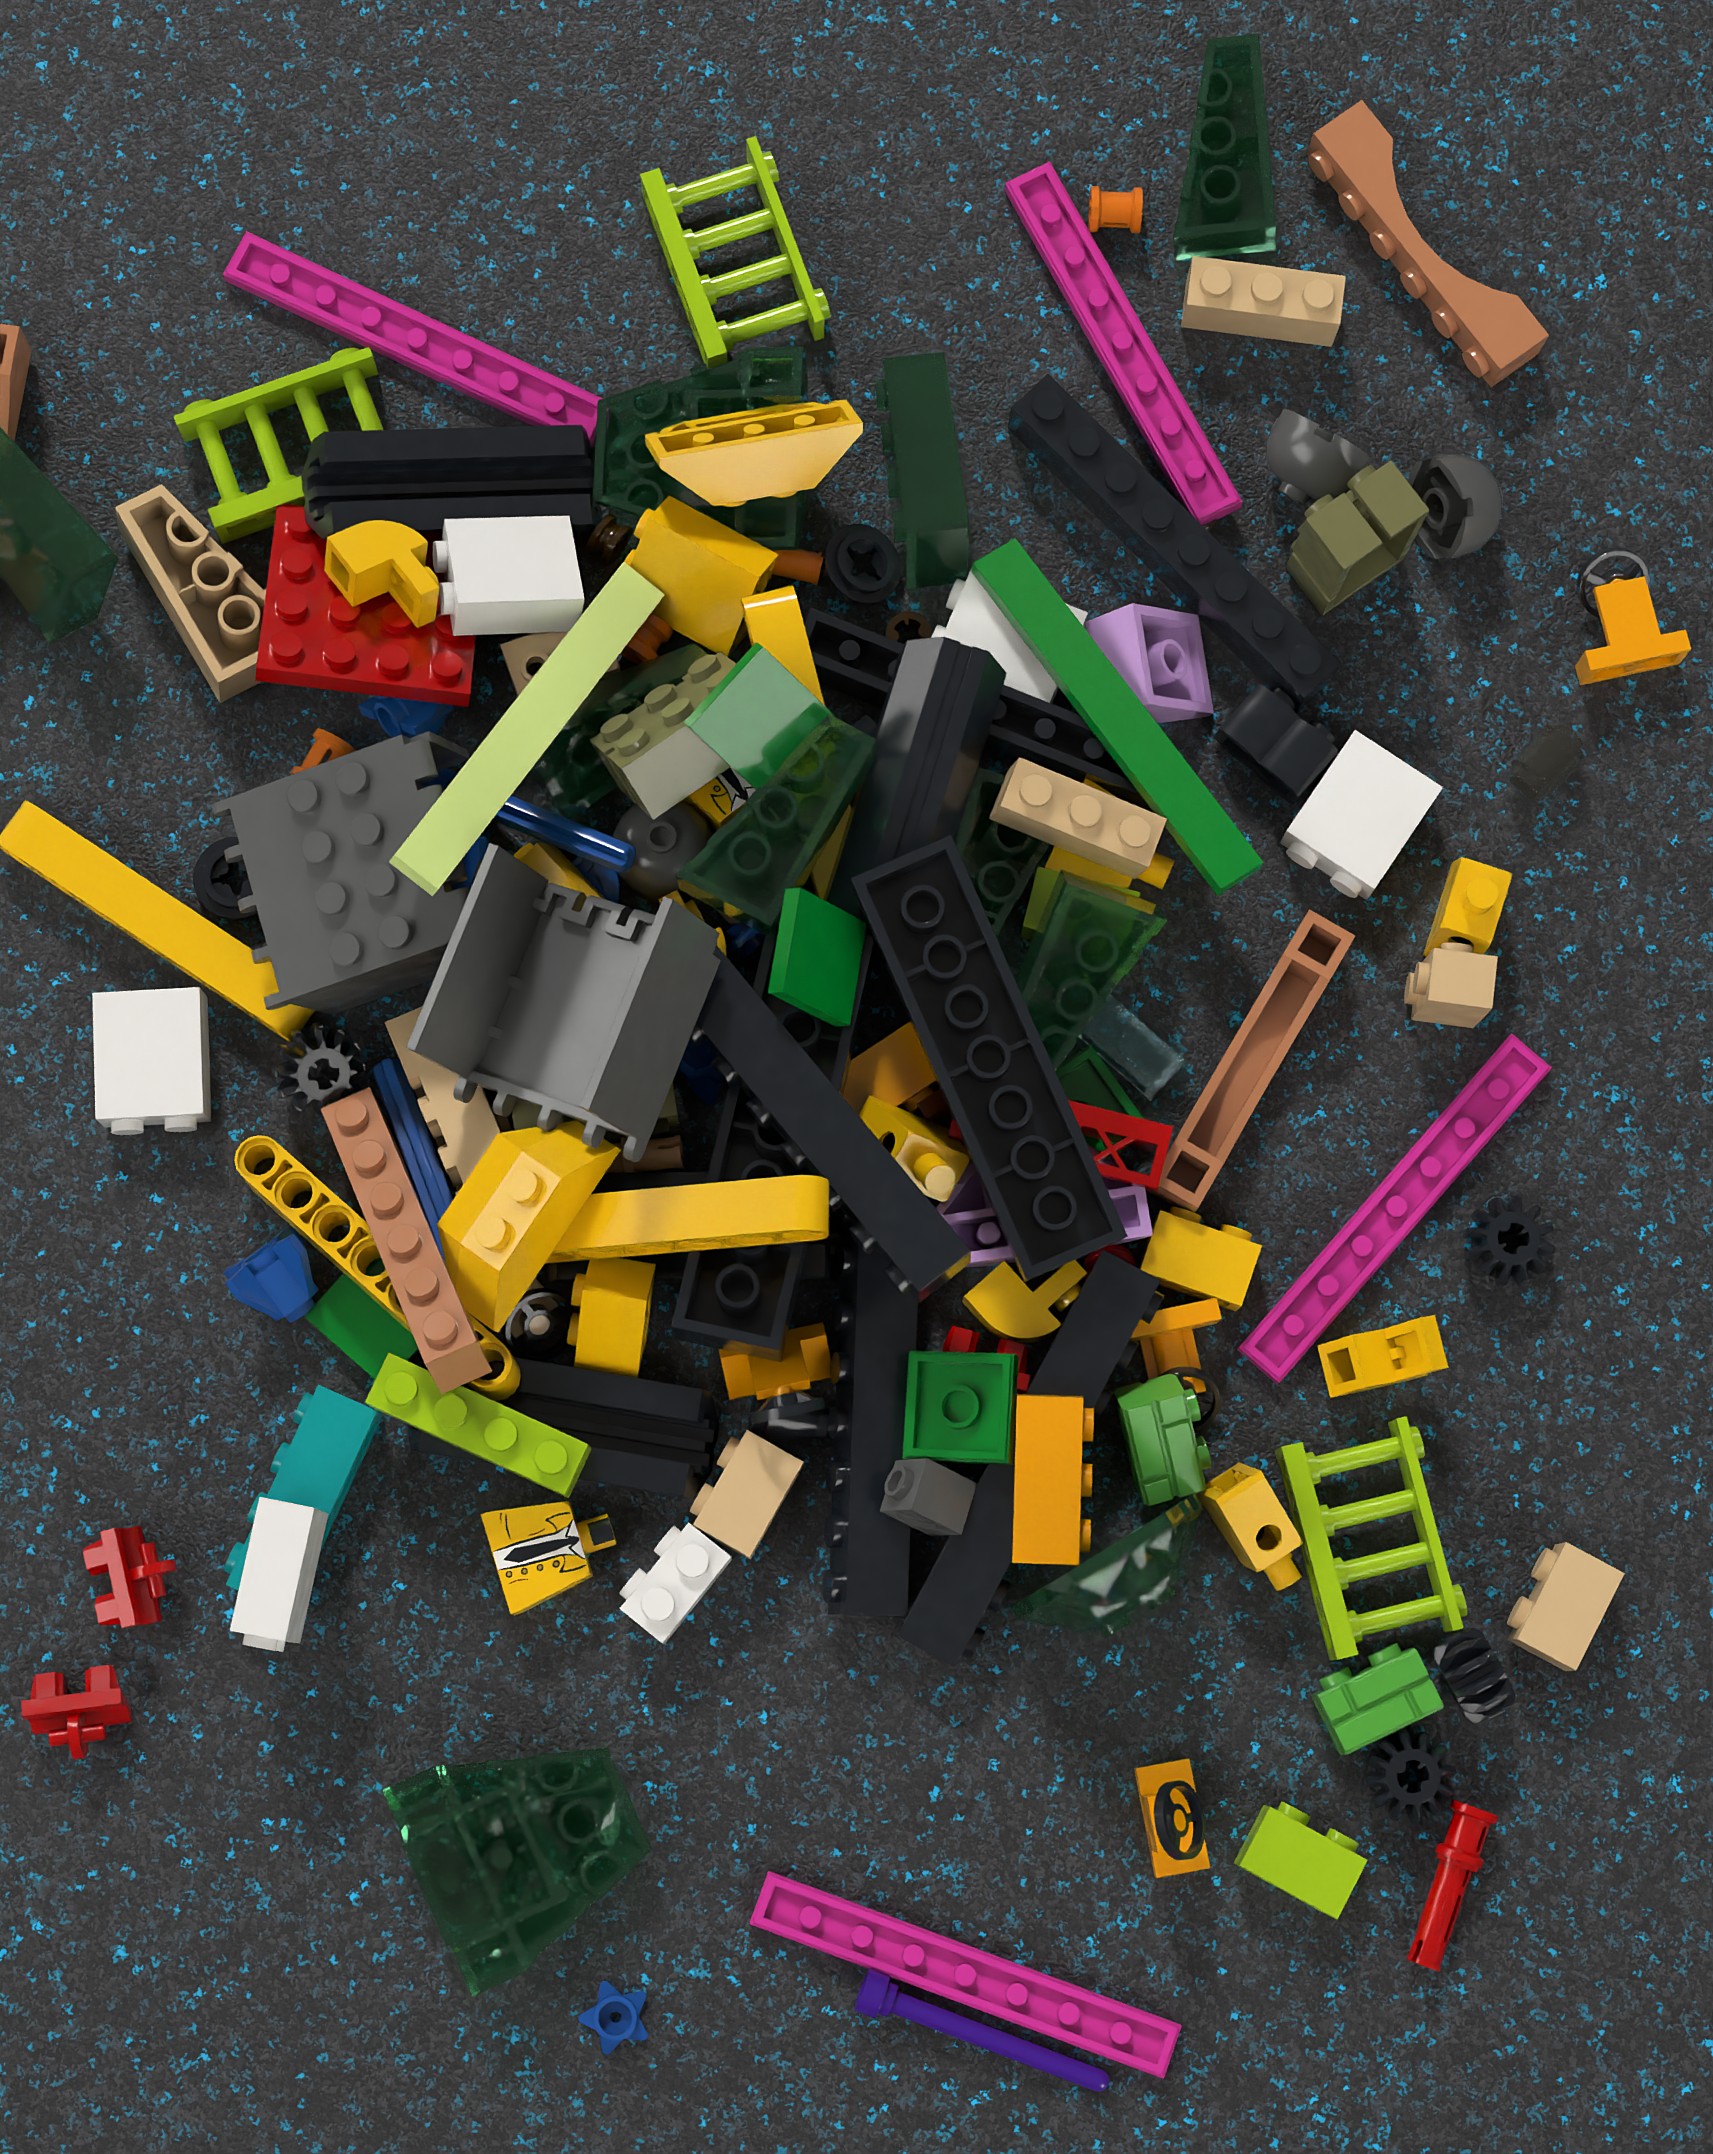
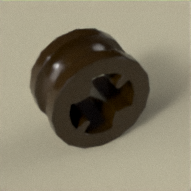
[585,514,633,567]
[885,611,932,642]

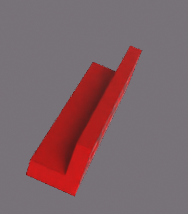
[948,1100,1173,1191]

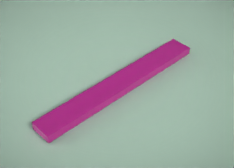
[1004,161,1243,525]
[223,231,612,448]
[1237,1033,1552,1384]
[749,1871,1182,2079]

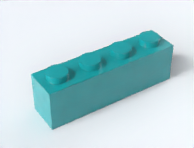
[224,1385,383,1591]

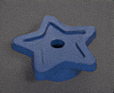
[578,1981,648,2054]

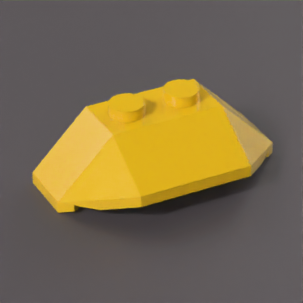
[645,400,863,507]
[437,1120,620,1333]

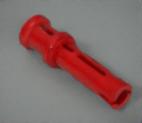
[1406,1799,1499,1971]

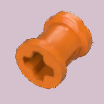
[1088,186,1143,234]
[290,728,356,775]

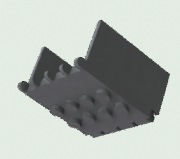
[211,731,470,1015]
[406,843,721,1162]

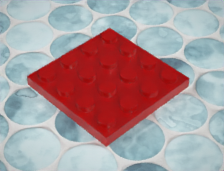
[255,504,476,707]

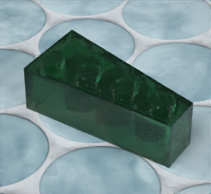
[874,352,969,589]
[0,427,119,644]

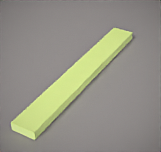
[389,562,665,896]

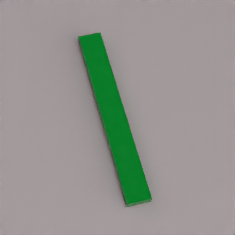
[971,538,1263,896]

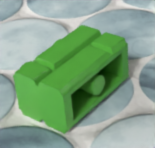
[1113,1374,1211,1506]
[1312,1643,1444,1755]

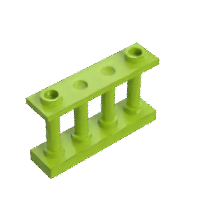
[640,136,831,376]
[174,347,383,544]
[1275,1416,1467,1661]

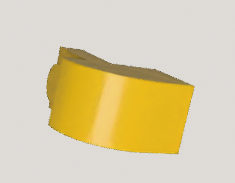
[324,520,440,628]
[962,1260,1087,1343]
[1317,1315,1449,1398]

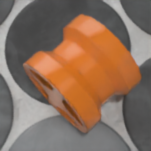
[620,613,674,669]

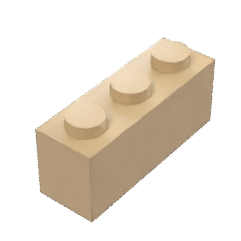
[1181,256,1346,347]
[989,757,1167,879]

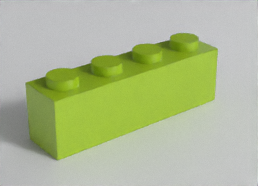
[365,1353,592,1498]

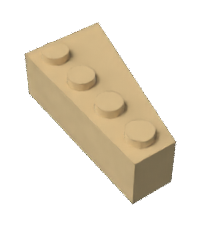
[115,484,266,703]
[384,1006,513,1195]

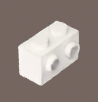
[619,1522,732,1644]

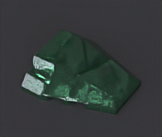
[593,346,809,551]
[1008,1493,1202,1639]
[382,1747,652,1997]

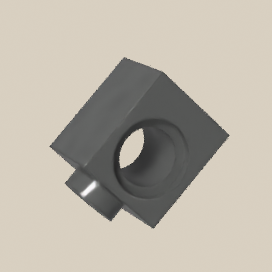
[880,1458,977,1536]

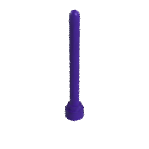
[854,1969,1109,2092]

